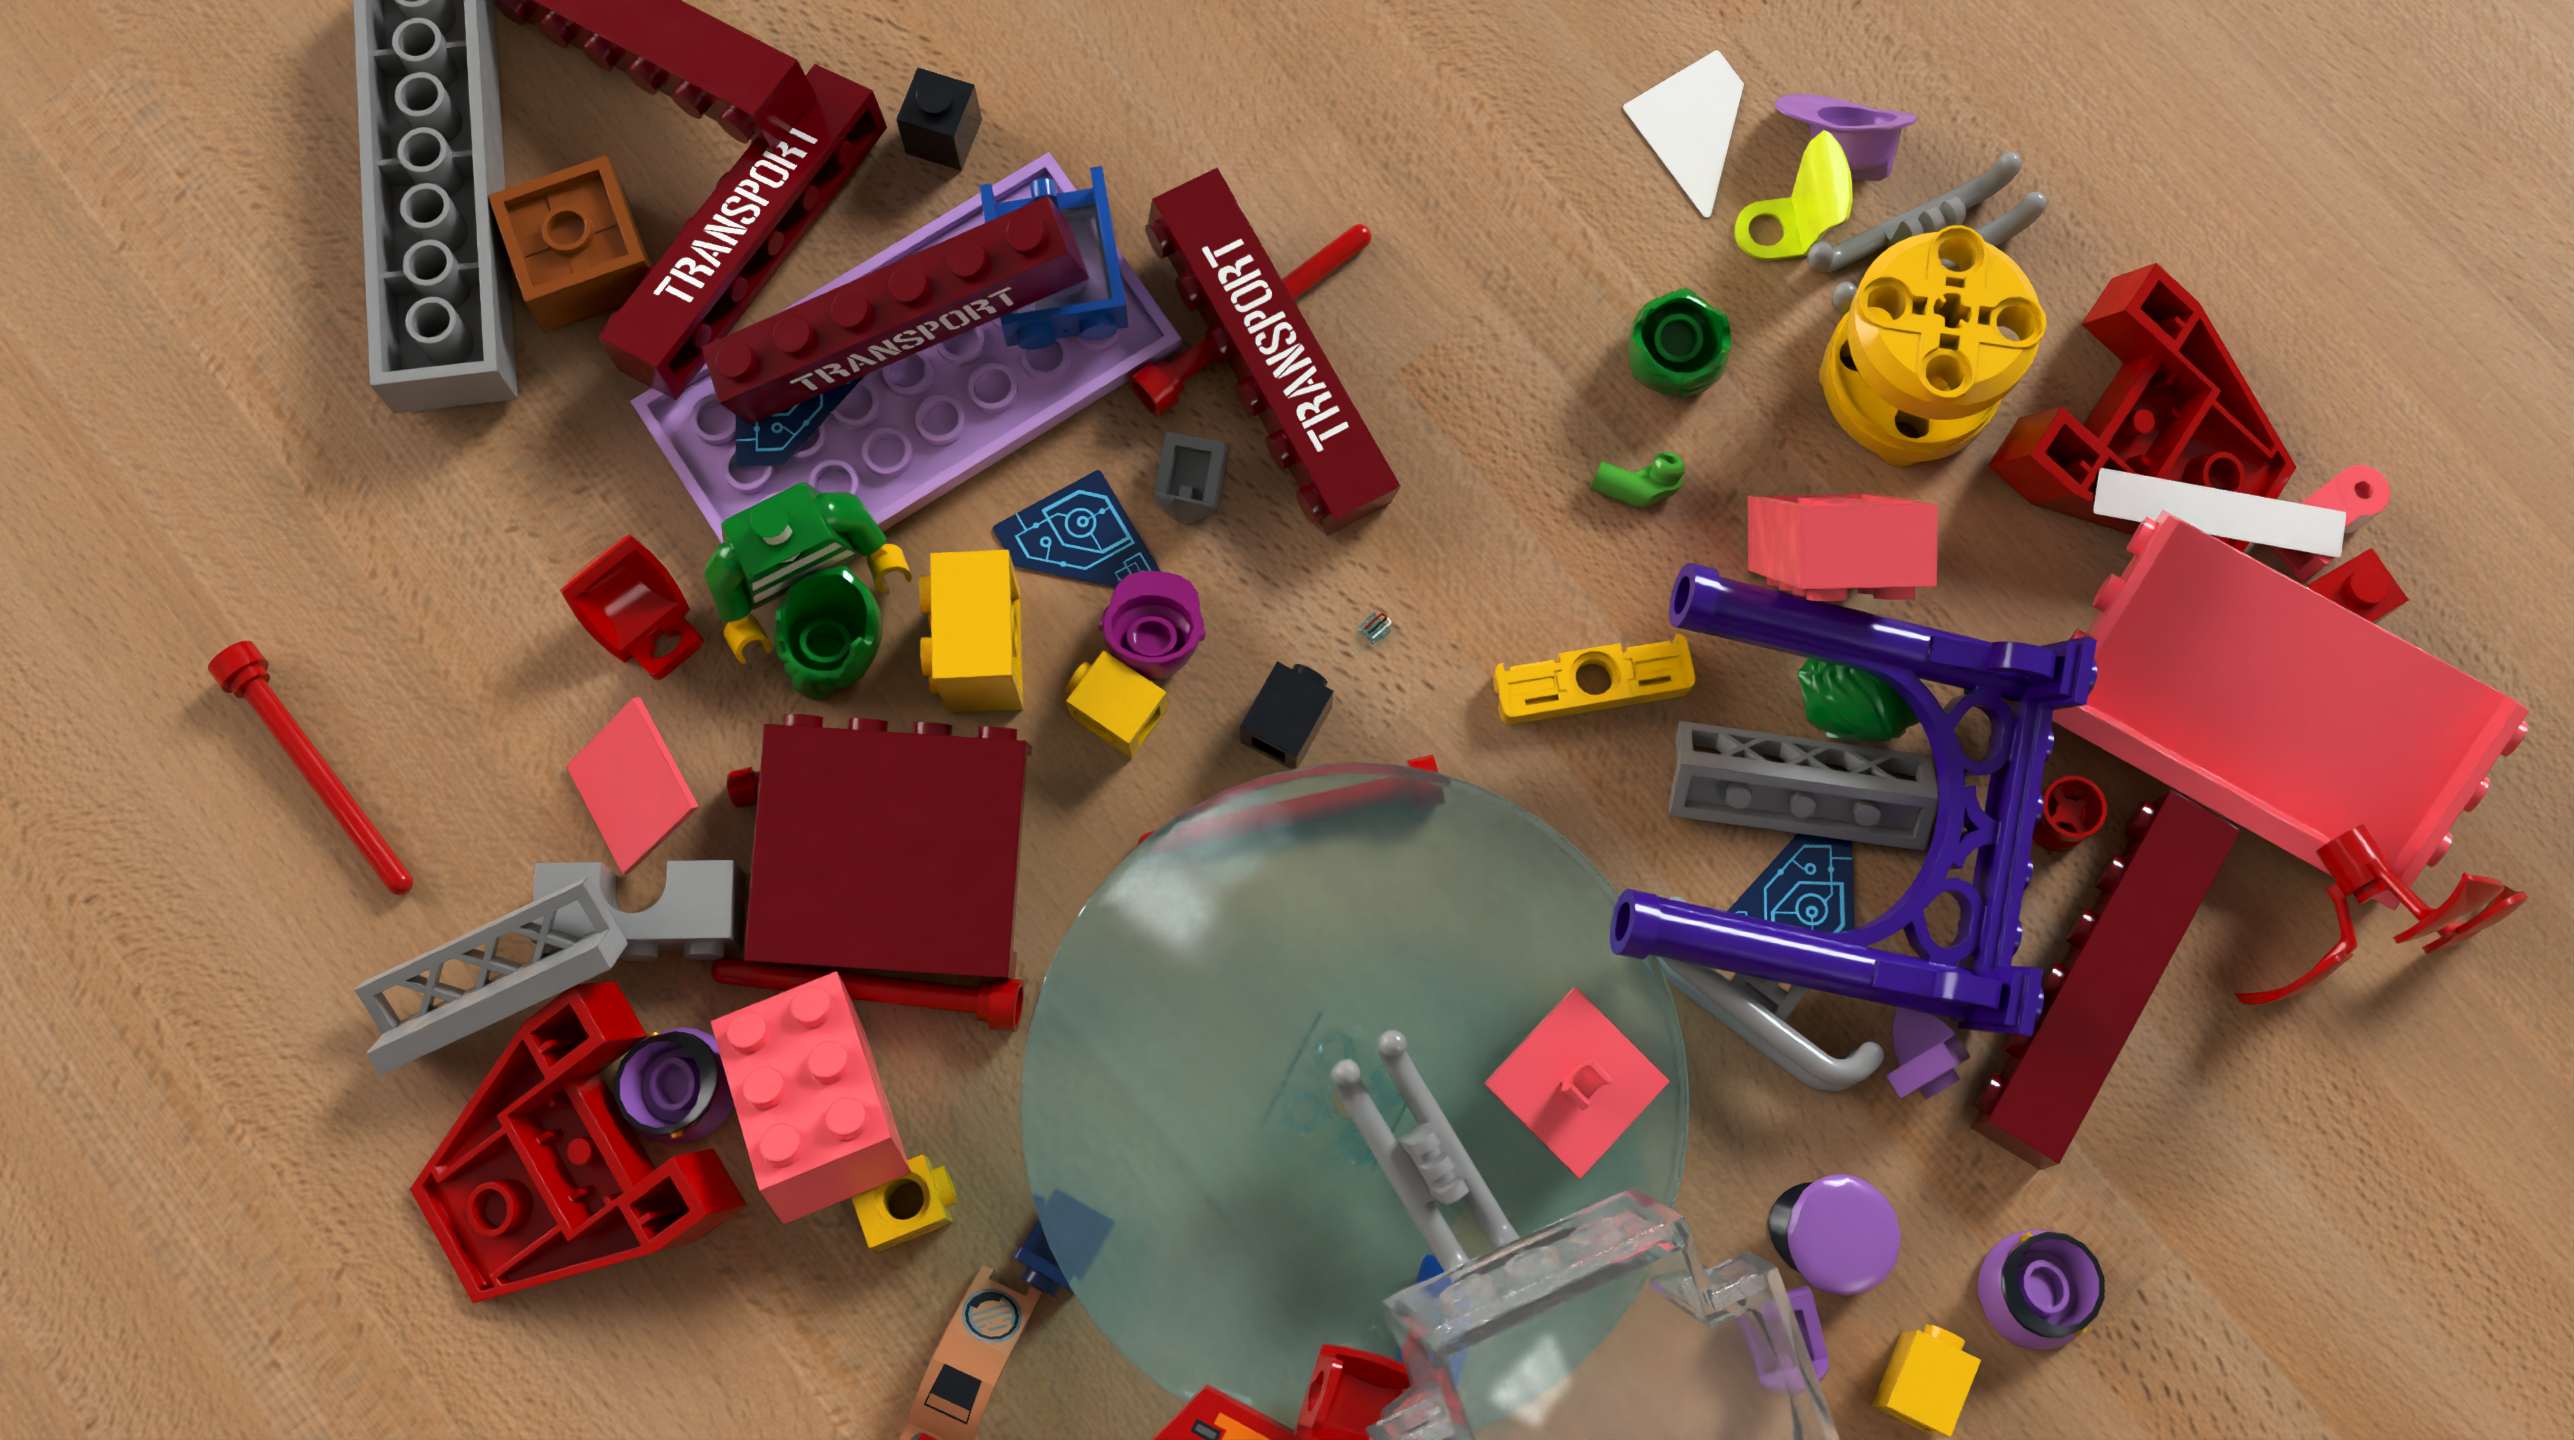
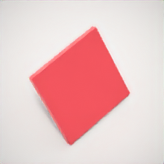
[566,697,699,874]
[1483,987,1670,1179]

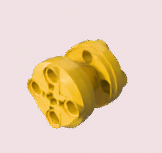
[1819,225,2047,467]

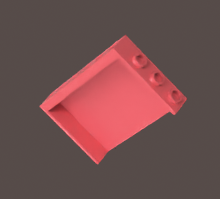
[2052,509,2530,911]

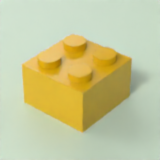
[919,550,1023,713]

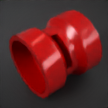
[2032,775,2107,852]

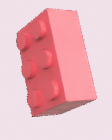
[710,971,911,1225]

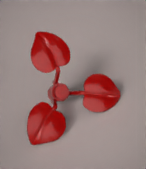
[2234,824,2528,1005]

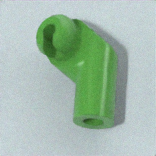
[1590,452,1685,508]

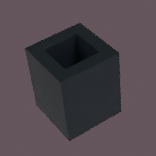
[896,67,982,171]
[1240,661,1334,772]

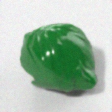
[1628,288,1731,398]
[774,566,883,701]
[1797,658,1920,742]

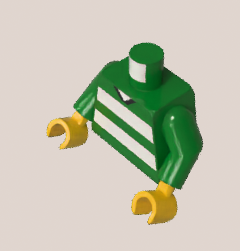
[705,482,912,664]

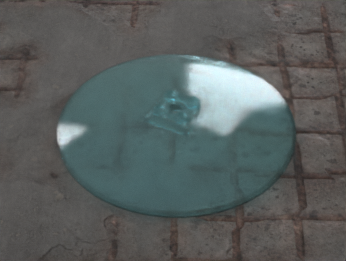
[1020,762,1689,1440]

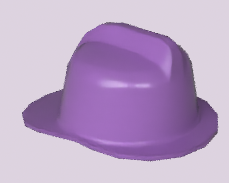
[1775,94,1918,181]

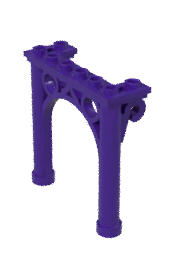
[1610,563,2097,1036]

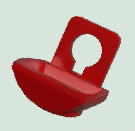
[560,534,704,681]
[1293,1344,1435,1440]

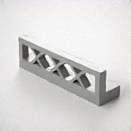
[1669,721,1938,851]
[355,876,628,1076]

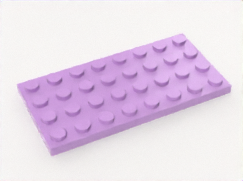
[630,152,1182,543]

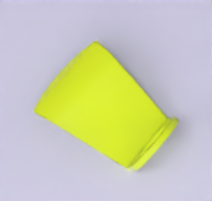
[1734,130,1853,261]

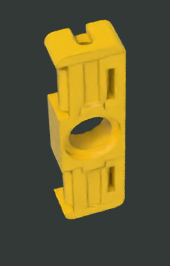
[1493,634,1696,725]

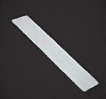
[2093,468,2346,558]

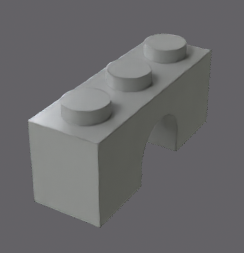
[531,860,746,961]

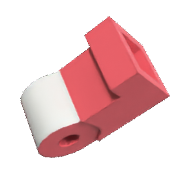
[2268,465,2391,584]

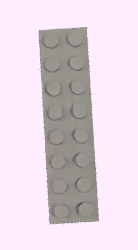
[353,0,518,414]

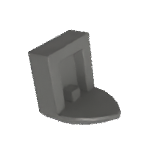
[1153,431,1231,524]

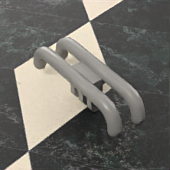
[1807,151,2047,314]
[1649,896,1884,1092]
[1331,1030,1535,1301]

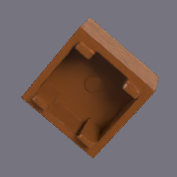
[488,155,651,332]

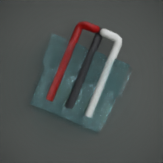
[1358,612,1392,645]

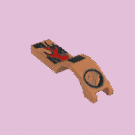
[899,1265,1043,1440]

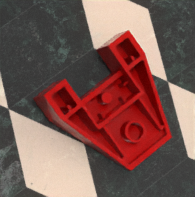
[1988,263,2297,552]
[410,981,747,1303]

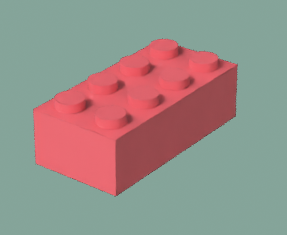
[1748,493,1938,601]

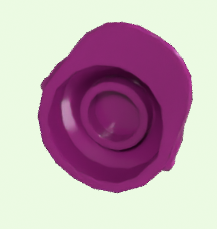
[1098,571,1206,680]

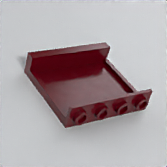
[744,714,1032,978]

